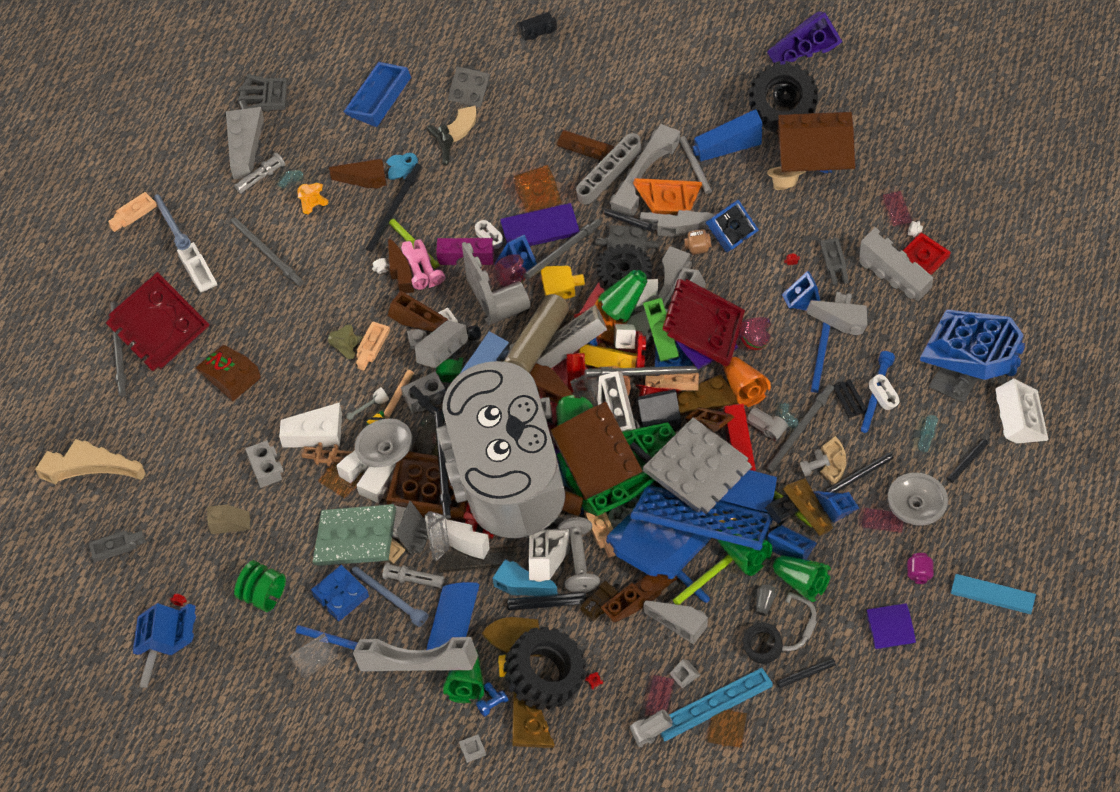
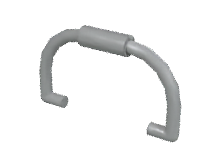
[766,592,817,651]

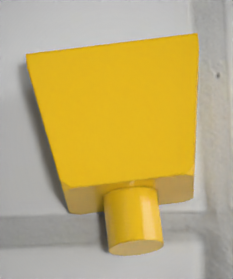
[540,266,585,300]

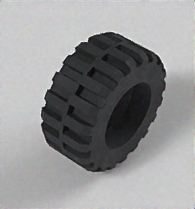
[749,61,818,133]
[503,627,586,710]

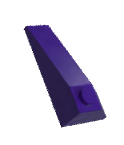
[766,11,842,65]

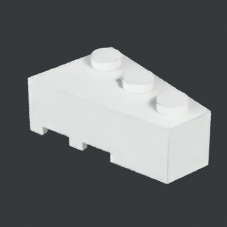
[597,371,636,432]
[279,403,342,447]
[529,529,570,582]

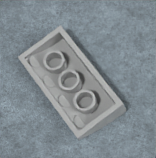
[537,305,607,368]

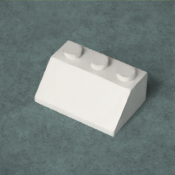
[996,378,1048,443]

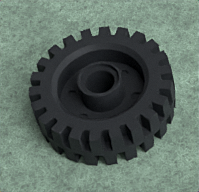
[597,244,652,291]

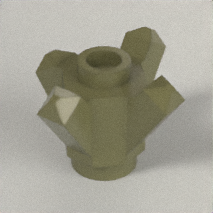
[328,324,364,359]

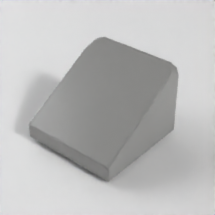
[669,659,701,688]

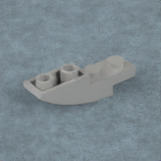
[640,210,715,236]

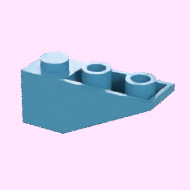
[493,559,558,596]

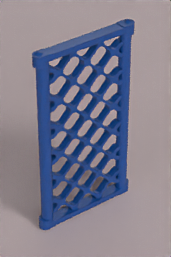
[630,484,774,551]

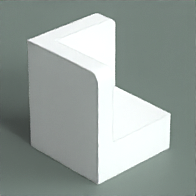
[614,324,636,349]

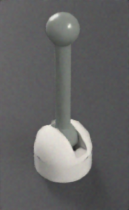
[346,387,389,420]

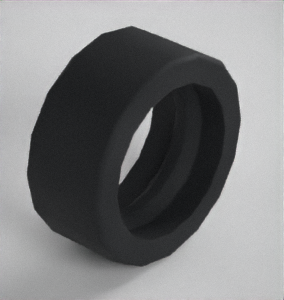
[743,622,783,664]

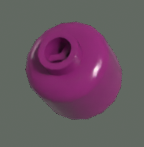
[907,553,934,584]

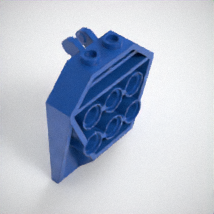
[920,309,1025,380]

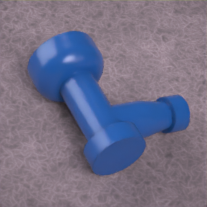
[476,682,508,717]

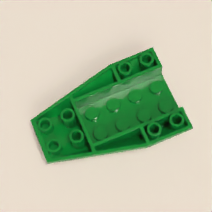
[557,422,676,516]

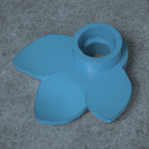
[386,153,418,180]

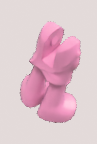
[401,239,445,290]

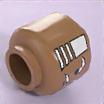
[684,229,712,255]

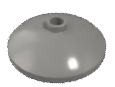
[355,419,412,467]
[888,473,948,525]

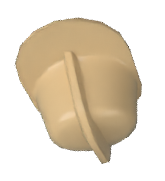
[767,167,807,190]

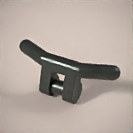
[427,125,454,166]

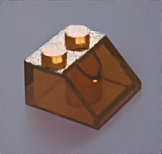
[514,165,562,213]

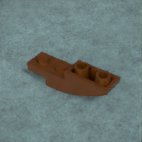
[601,574,677,623]

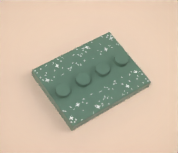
[313,504,396,566]

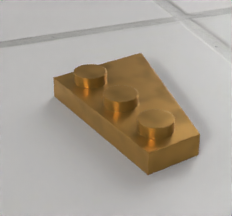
[677,374,739,415]
[783,478,833,536]
[512,692,555,748]

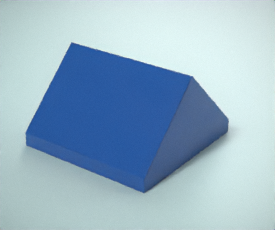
[767,525,817,560]

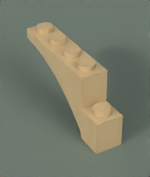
[35,439,145,485]

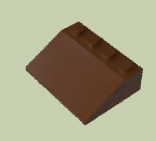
[778,112,855,172]
[550,401,643,501]
[386,452,468,523]

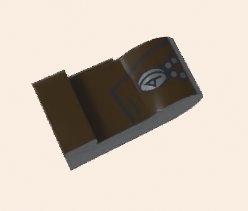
[580,580,618,621]

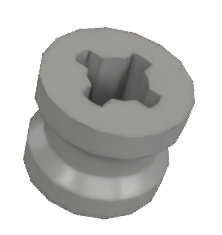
[835,292,852,304]

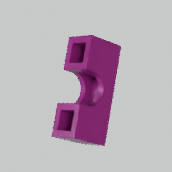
[436,238,494,265]

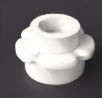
[908,221,923,238]
[372,258,389,274]

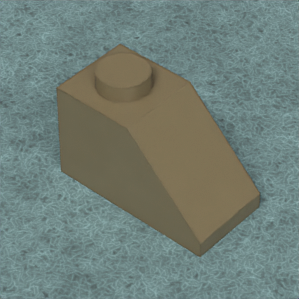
[207,504,250,534]

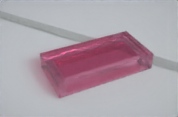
[883,191,912,226]
[862,508,903,533]
[645,675,674,716]

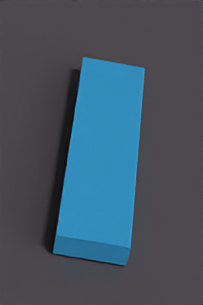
[951,574,1036,614]

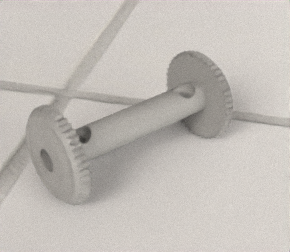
[558,517,600,593]

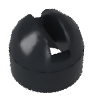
[466,325,481,341]

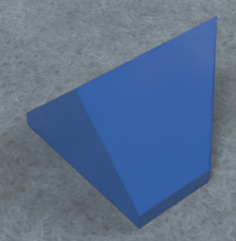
[494,235,537,276]
[782,271,820,311]
[813,491,859,523]

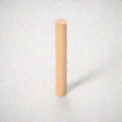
[384,370,414,419]

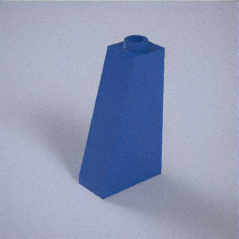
[692,110,762,162]

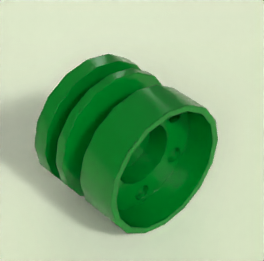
[234,560,286,612]

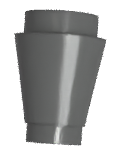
[756,585,777,616]

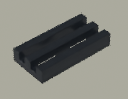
[833,379,867,418]

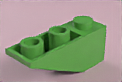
[643,298,679,362]

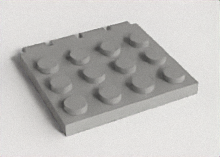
[643,418,752,514]

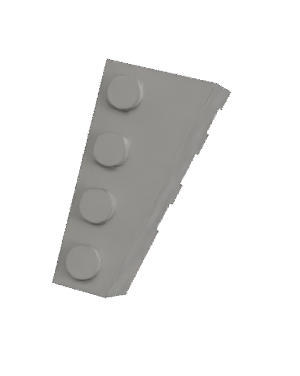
[226,107,264,179]
[859,227,933,301]

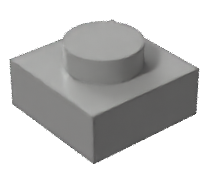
[407,329,427,350]
[459,735,486,763]

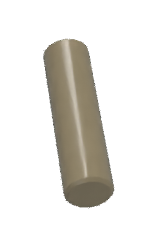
[503,294,569,374]

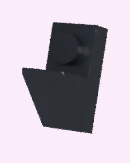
[765,495,800,525]

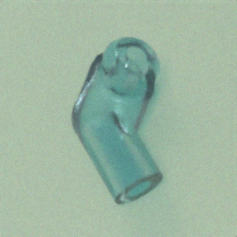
[277,170,303,189]
[779,403,798,428]

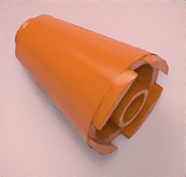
[723,357,771,407]

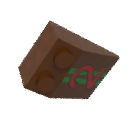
[196,345,261,401]

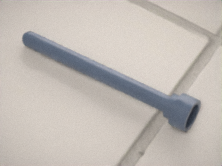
[154,194,191,250]
[352,567,429,627]

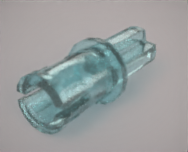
[918,415,939,452]

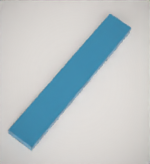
[660,668,773,742]

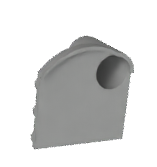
[462,242,531,325]

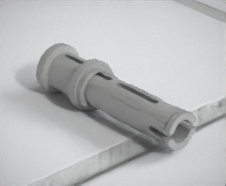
[234,152,285,194]
[383,562,445,589]

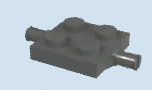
[596,225,659,252]

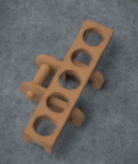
[302,442,352,466]

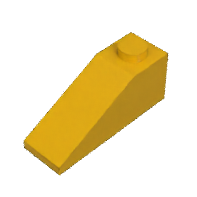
[579,344,637,368]

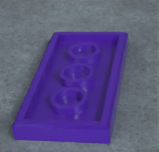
[500,203,580,246]

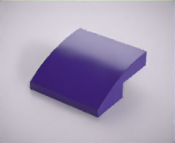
[866,603,916,649]

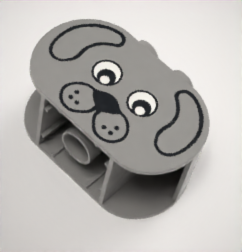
[436,361,565,538]

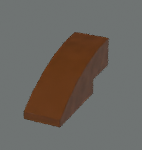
[388,239,414,293]

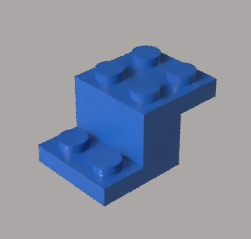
[133,603,196,655]

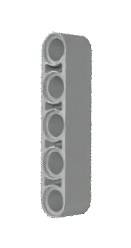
[576,133,642,204]

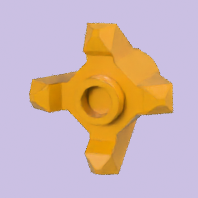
[297,183,328,214]

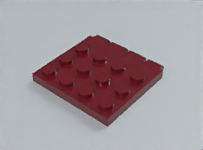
[106,272,210,371]
[662,279,745,367]

